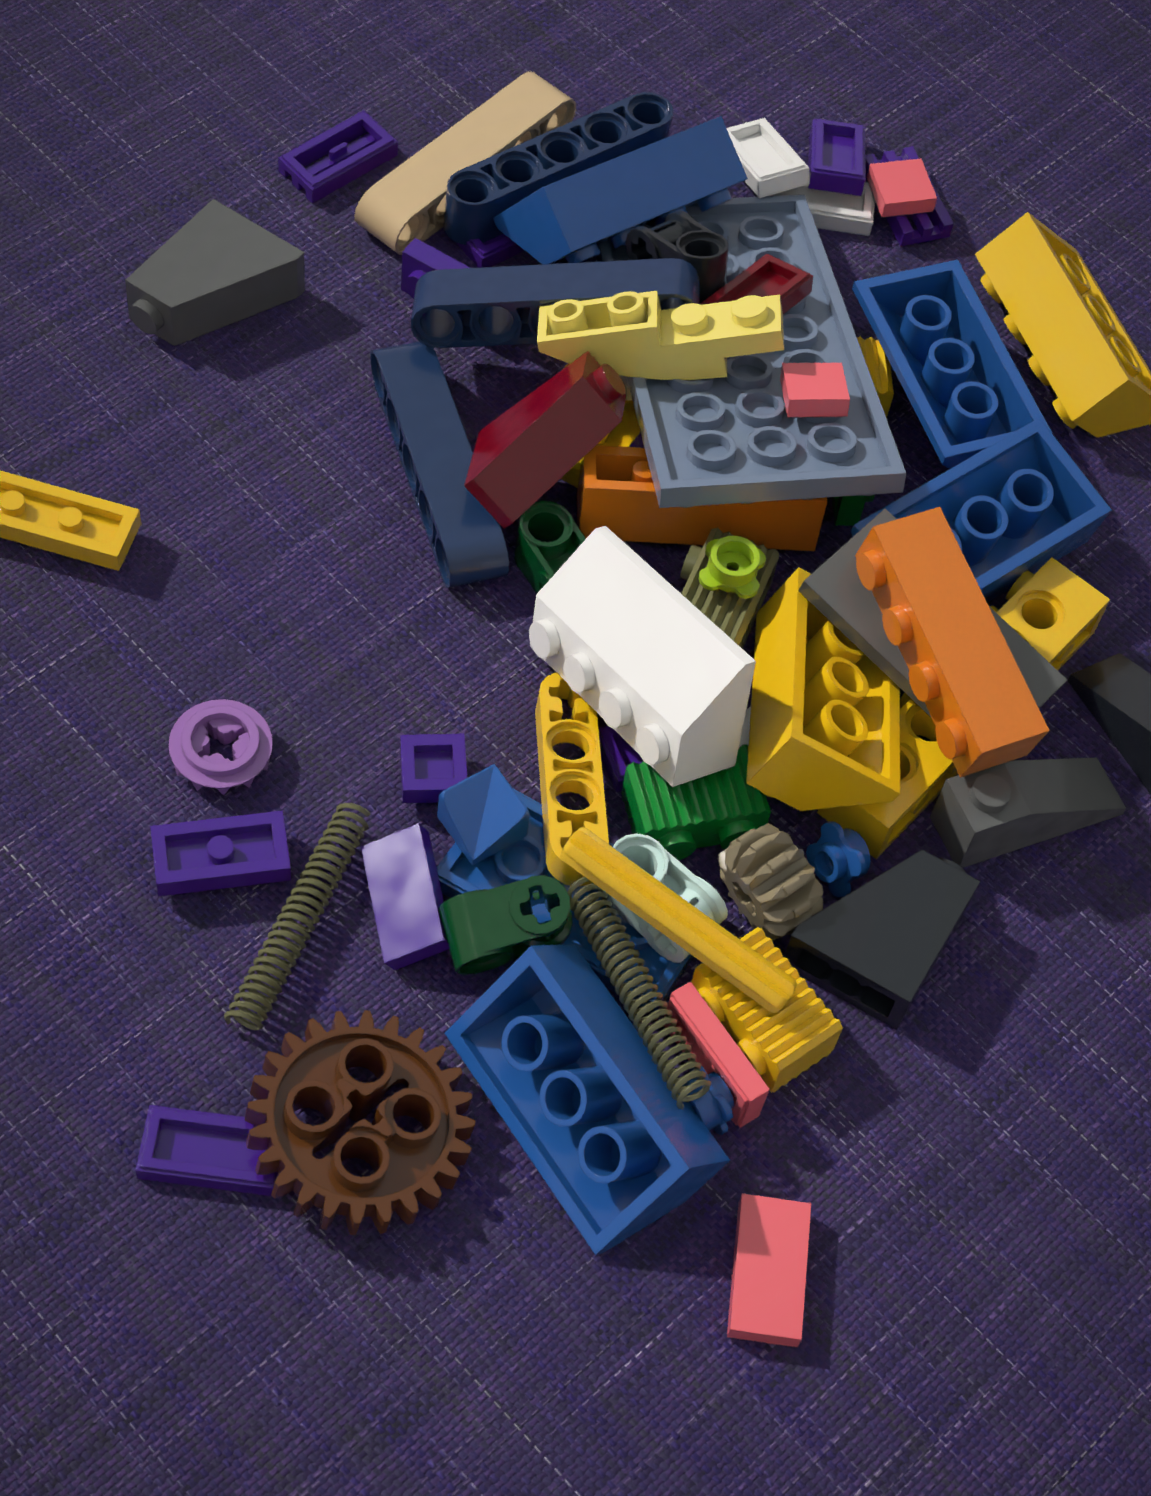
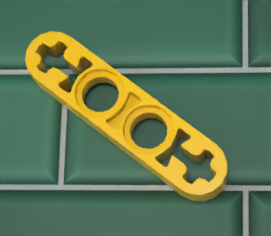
[535,672,609,887]

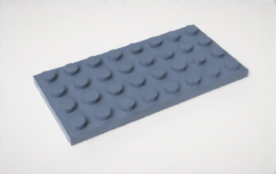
[596,195,906,508]

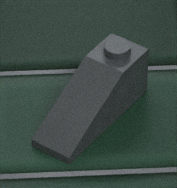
[930,757,1126,868]

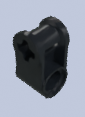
[626,210,729,303]

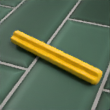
[560,827,797,1013]

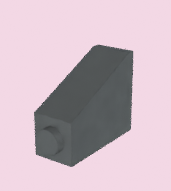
[125,199,305,346]

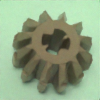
[719,823,823,941]

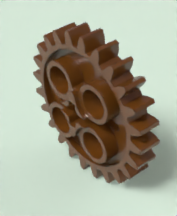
[244,1010,475,1235]

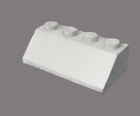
[529,526,756,787]

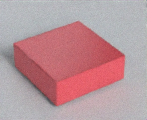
[867,159,937,217]
[780,363,850,417]

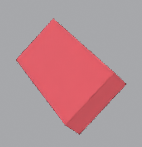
[664,981,770,1128]
[727,1193,811,1347]

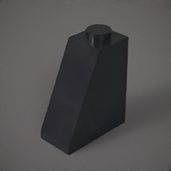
[784,850,980,1030]

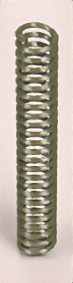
[224,803,371,1030]
[567,877,711,1110]

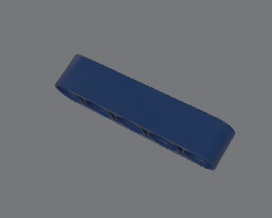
[444,92,673,245]
[411,258,700,348]
[370,342,509,588]

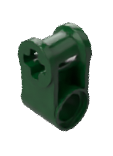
[514,501,586,594]
[439,875,573,975]

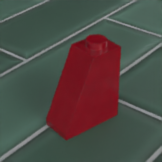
[464,351,626,529]

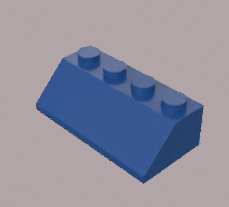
[493,116,748,265]
[852,260,1052,469]
[851,418,1112,603]
[444,944,730,1255]

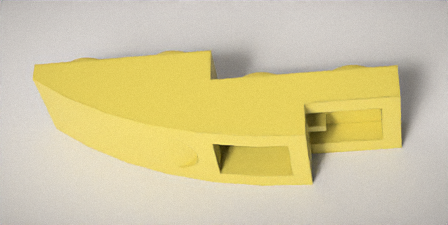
[537,291,784,380]

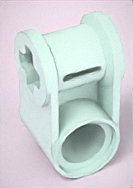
[603,833,728,963]

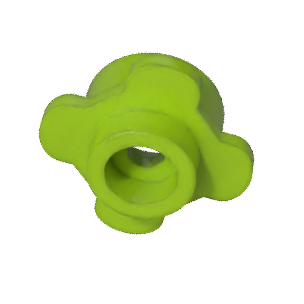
[699,536,766,599]

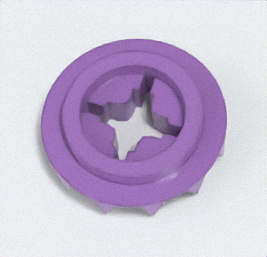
[169,699,273,795]

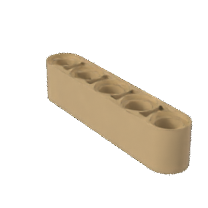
[354,72,576,255]

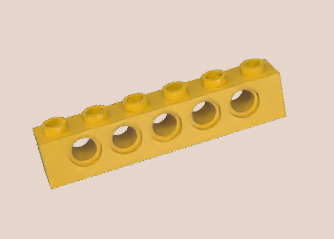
[817,557,1110,859]

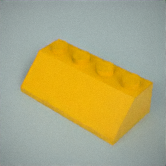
[975,212,1151,438]
[746,567,900,811]

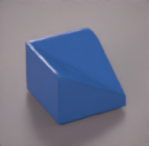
[437,764,530,866]

